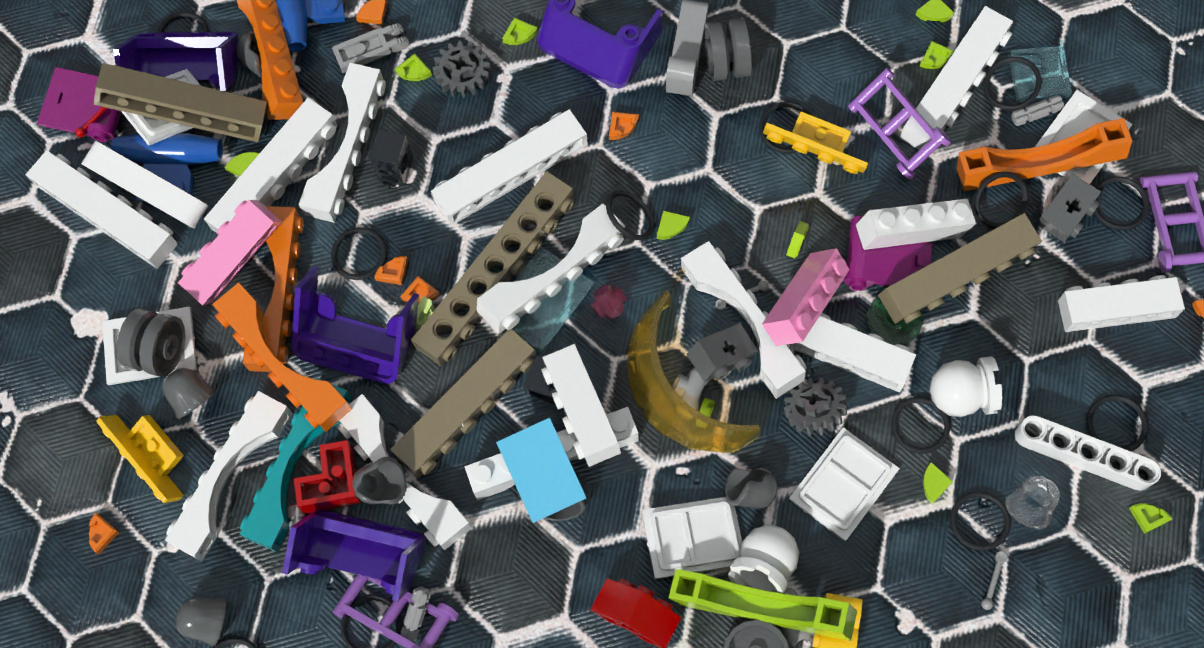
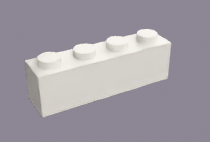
[856,199,976,250]
[1058,275,1185,332]
[794,313,916,393]
[541,344,621,467]

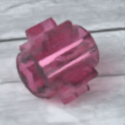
[590,284,627,319]

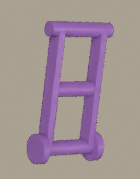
[848,68,952,180]
[1140,171,1204,273]
[332,575,459,648]

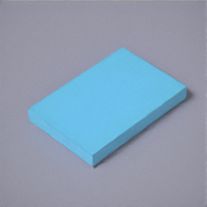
[496,418,586,523]

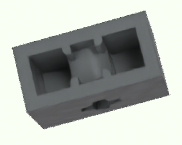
[1036,174,1101,243]
[687,323,758,382]

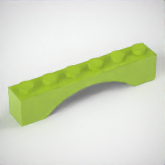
[669,569,857,641]

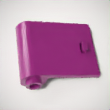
[37,67,122,142]
[844,216,933,291]

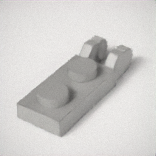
[332,23,409,73]

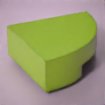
[916,0,954,22]
[502,17,538,45]
[920,41,954,69]
[395,54,432,81]
[225,152,259,176]
[657,211,690,240]
[786,221,809,258]
[696,397,716,427]
[923,462,953,504]
[1129,503,1172,534]

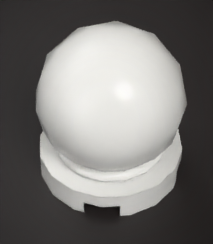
[930,357,1002,417]
[728,525,800,594]

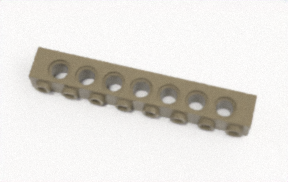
[411,171,575,366]

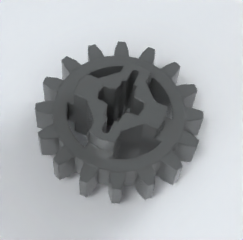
[433,41,491,98]
[784,378,847,436]

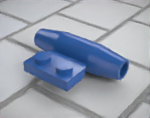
[276,0,345,52]
[111,133,223,202]

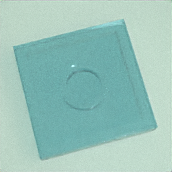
[1008,46,1072,102]

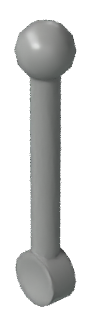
[715,281,769,311]
[981,551,1008,610]

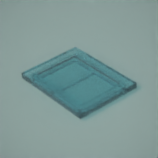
[512,247,595,352]

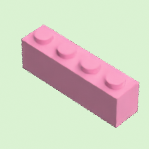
[178,200,282,305]
[762,248,850,346]

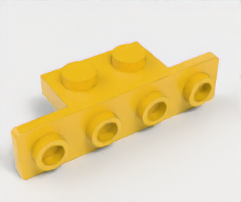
[763,112,868,174]
[96,415,184,503]

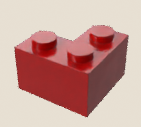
[294,440,361,514]
[590,578,681,648]

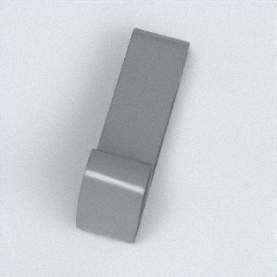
[666,0,709,96]

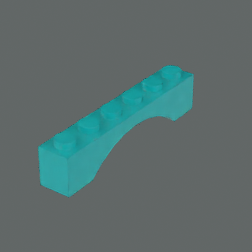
[240,378,352,553]

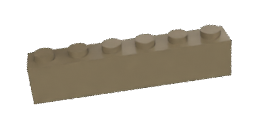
[94,63,267,142]
[878,213,1042,324]
[390,329,536,479]

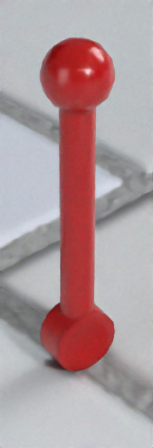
[75,107,108,138]

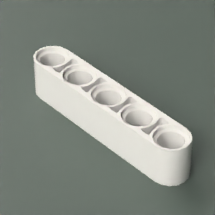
[81,141,208,229]
[1015,416,1161,491]

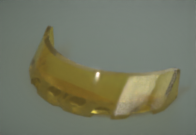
[627,291,761,453]

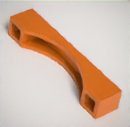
[237,0,303,120]
[957,118,1132,192]
[243,206,304,372]
[212,282,352,432]

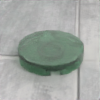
[866,296,923,346]

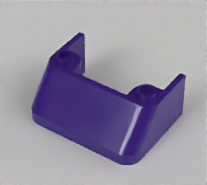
[537,0,663,89]
[113,32,239,91]
[292,266,419,384]
[282,510,426,602]

